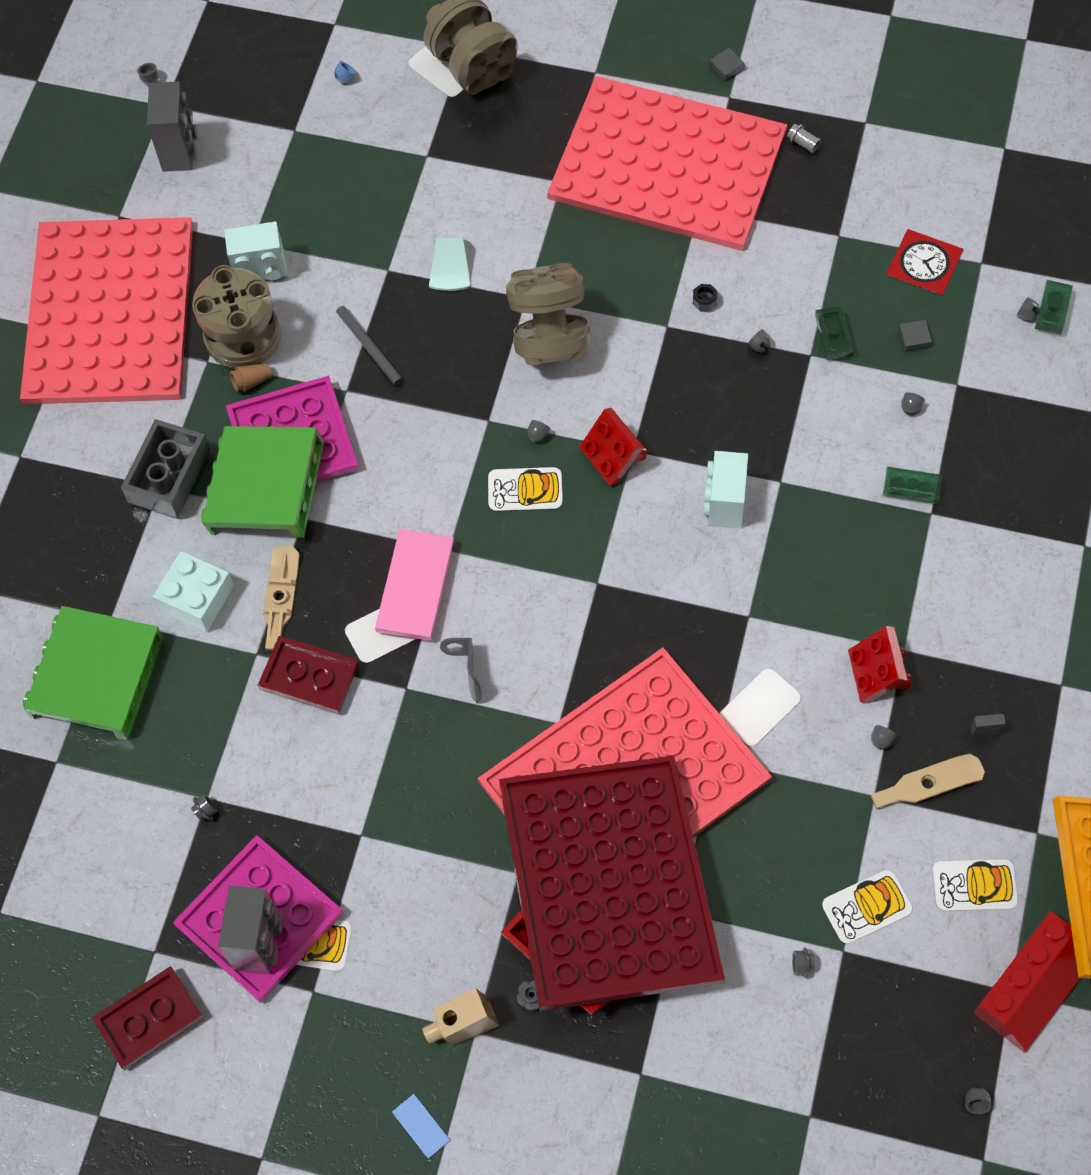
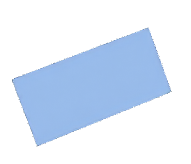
[392,1094,450,1158]

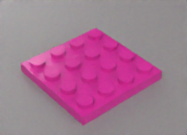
[226,375,359,482]
[173,835,344,1003]

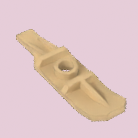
[263,545,300,650]
[871,754,985,809]

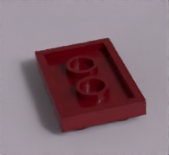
[257,636,359,714]
[92,966,203,1071]

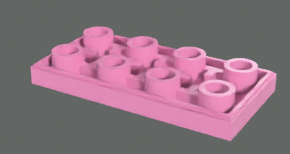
[375,529,454,641]

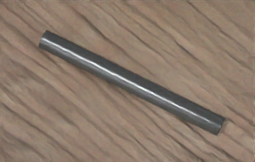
[336,306,403,386]

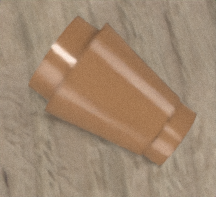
[230,363,272,392]

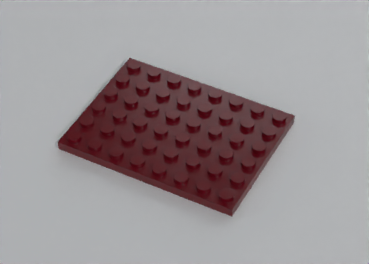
[499,755,725,1011]

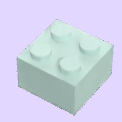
[224,222,287,280]
[703,451,748,528]
[152,551,235,632]

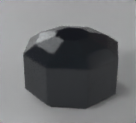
[692,284,718,311]

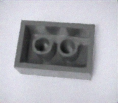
[147,81,198,172]
[121,419,210,518]
[218,885,283,974]

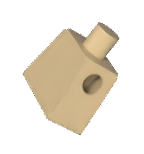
[422,988,500,1045]

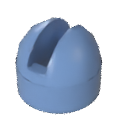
[334,61,356,83]

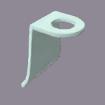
[429,237,471,291]

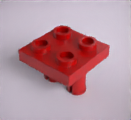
[579,408,647,486]
[848,626,912,703]

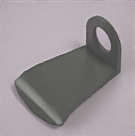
[440,638,482,703]

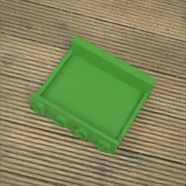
[201,426,325,538]
[23,606,164,740]

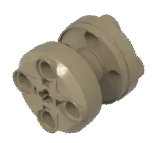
[424,0,518,95]
[506,263,592,365]
[192,265,281,369]

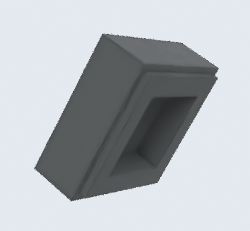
[709,48,745,81]
[898,320,932,351]
[970,714,1006,737]

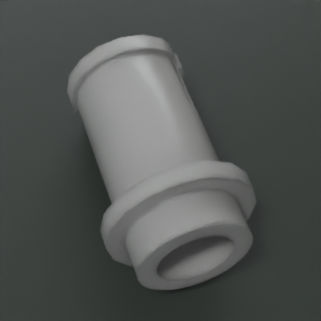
[787,124,821,154]

